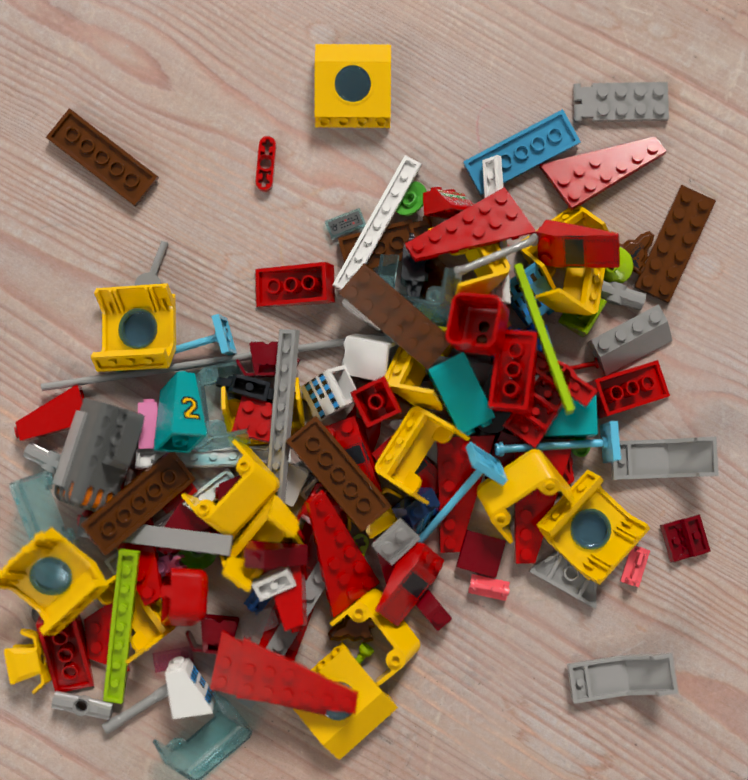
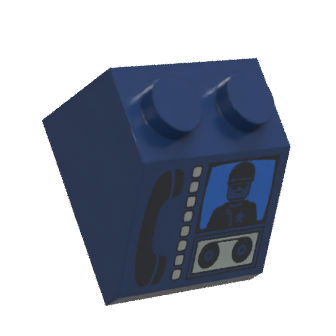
[391,487,440,535]

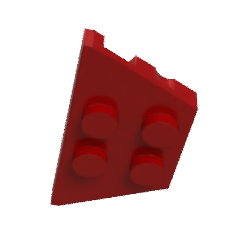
[84,602,130,672]

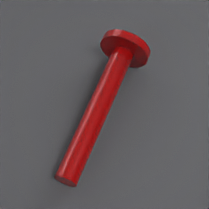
[570,357,599,370]

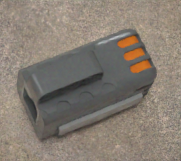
[53,398,145,512]

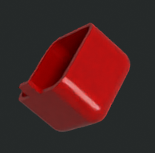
[446,292,509,355]
[160,568,208,626]

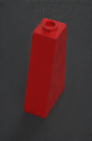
[14,385,85,441]
[265,565,307,633]

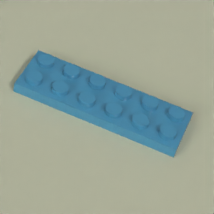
[463,109,581,196]

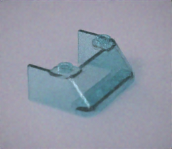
[378,254,462,324]
[194,361,251,452]
[9,471,80,545]
[153,690,252,780]

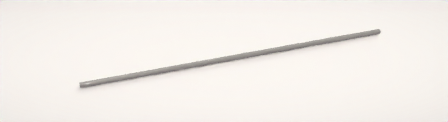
[41,323,448,391]

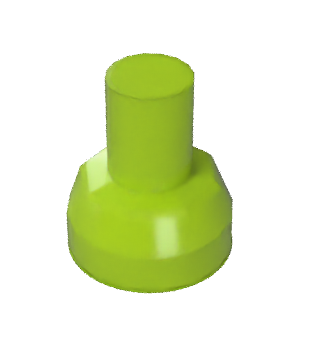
[355,642,375,664]

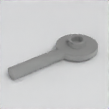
[135,241,169,286]

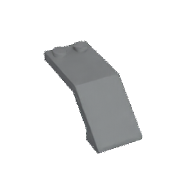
[611,437,719,480]
[567,653,678,704]

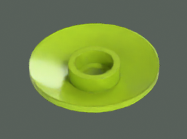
[603,247,633,284]

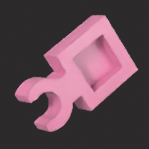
[157,554,187,577]

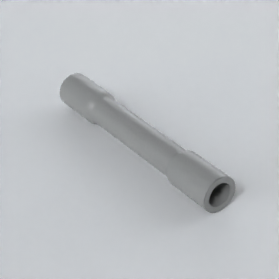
[102,683,169,734]

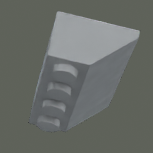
[587,304,673,376]

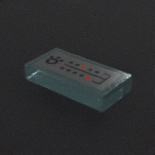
[324,208,366,240]

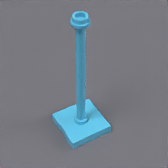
[116,314,237,372]
[495,421,621,463]
[418,442,508,543]

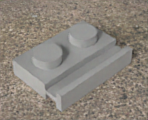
[372,518,421,565]

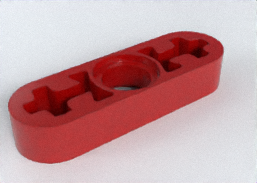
[256,136,277,192]

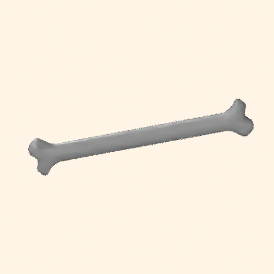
[454,233,538,279]

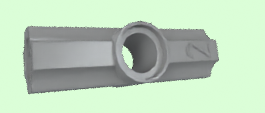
[600,281,646,310]
[23,442,61,474]
[51,690,114,720]

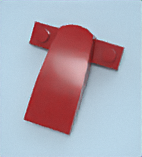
[503,350,598,449]

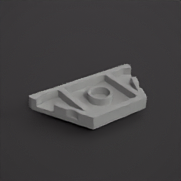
[529,551,597,609]

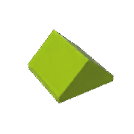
[558,298,607,337]

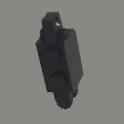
[401,233,430,299]
[216,374,274,404]

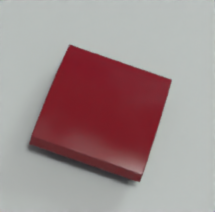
[660,514,711,562]
[456,530,506,578]

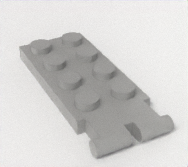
[573,82,669,122]

